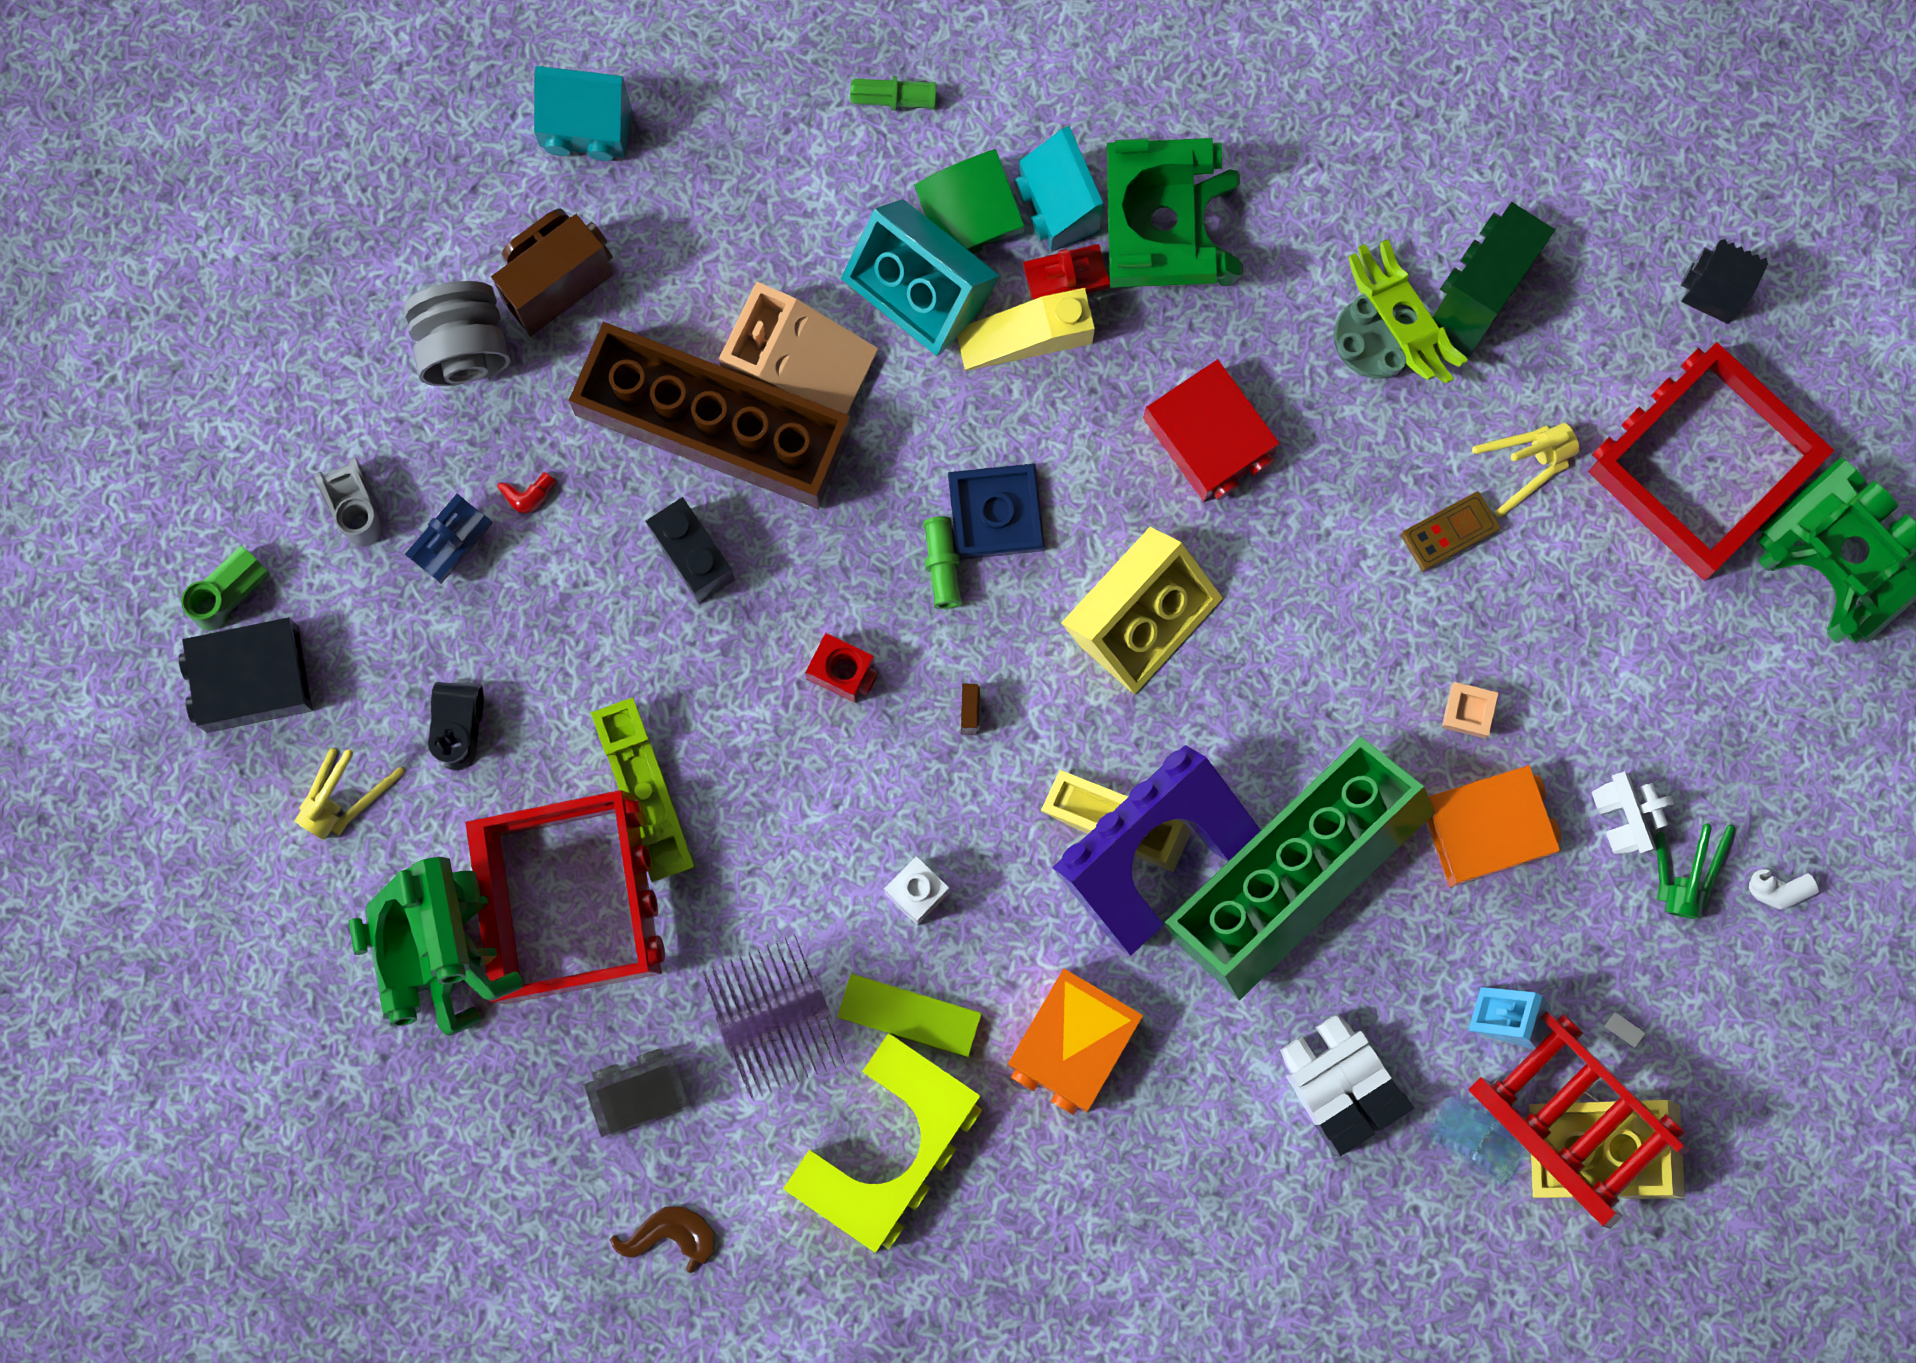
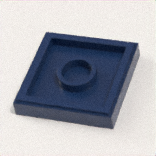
[948,463,1045,560]

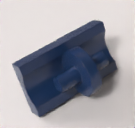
[405,493,493,584]

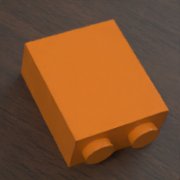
[1426,765,1562,888]

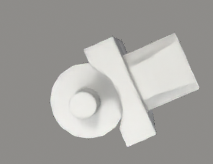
[1592,771,1675,854]

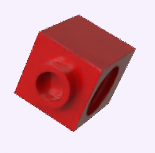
[805,632,878,703]

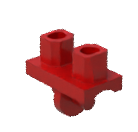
[1023,244,1110,300]

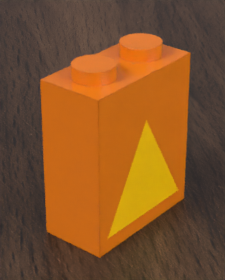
[1007,968,1143,1116]

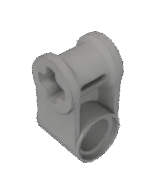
[314,457,383,547]

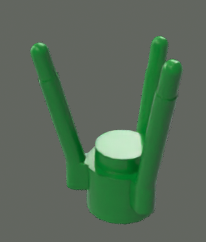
[1656,823,1735,919]

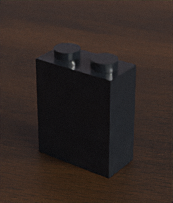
[179,617,313,733]

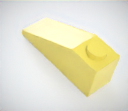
[957,288,1095,371]

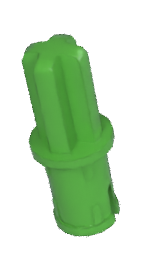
[850,76,936,111]

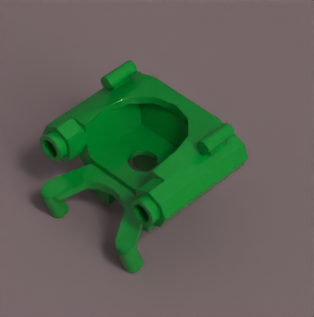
[1107,138,1243,288]
[1756,457,1916,645]
[348,856,523,1036]

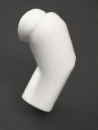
[1749,869,1819,910]

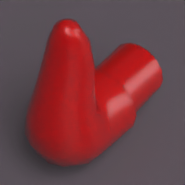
[497,472,557,514]

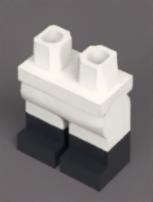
[1280,1014,1415,1157]

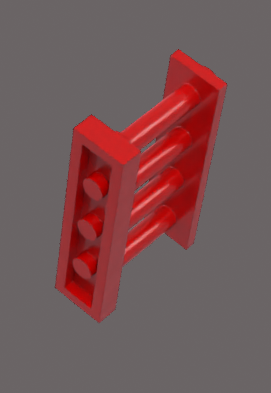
[1468,1011,1690,1229]

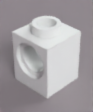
[884,856,949,926]

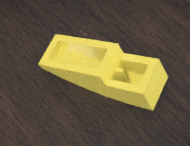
[1041,770,1192,872]

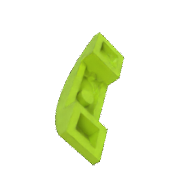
[590,697,695,883]

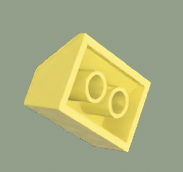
[1061,527,1223,694]

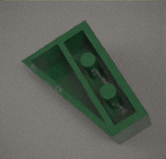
[1432,201,1556,359]

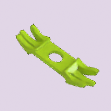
[1348,239,1468,384]

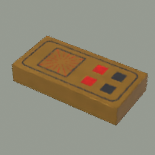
[1400,491,1501,572]

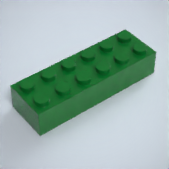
[1165,736,1435,1001]

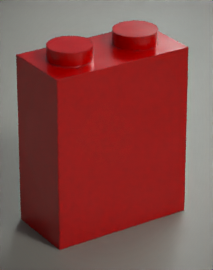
[1143,359,1280,502]

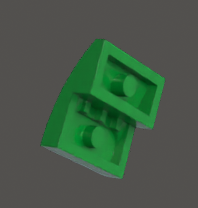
[914,149,1024,254]

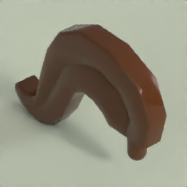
[610,1206,715,1273]

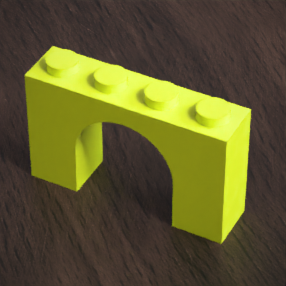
[783,1033,983,1253]

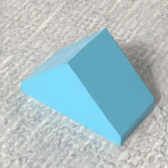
[1468,987,1551,1050]

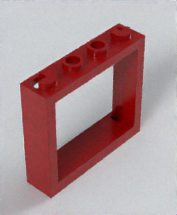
[1588,342,1835,581]
[465,790,665,1004]

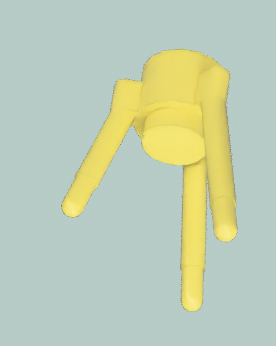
[1472,423,1579,518]
[294,748,404,840]

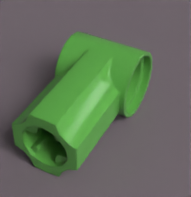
[181,545,270,631]

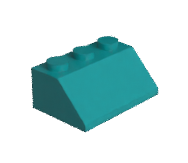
[840,199,1000,356]

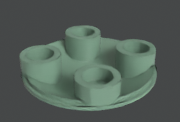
[1333,294,1418,379]

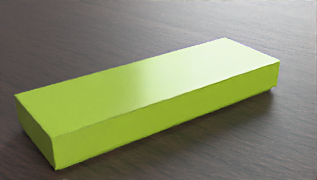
[837,973,981,1058]

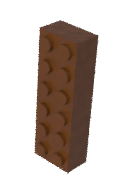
[568,321,852,510]

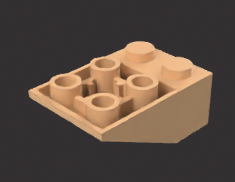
[719,281,878,415]

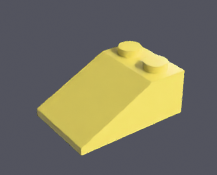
[1529,1100,1685,1199]

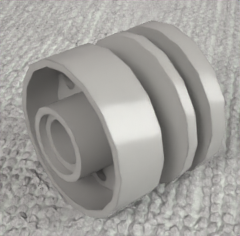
[403,281,511,387]

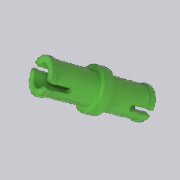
[923,516,962,609]

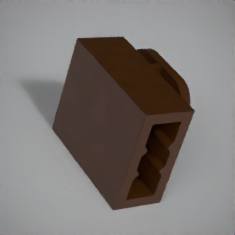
[491,208,613,337]

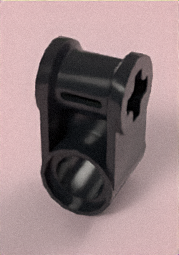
[428,682,484,771]

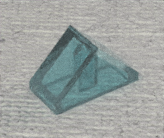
[1425,1097,1527,1186]

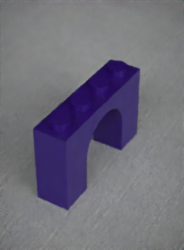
[1052,745,1261,956]

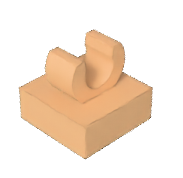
[1442,682,1498,739]

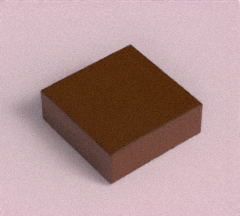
[961,683,980,735]

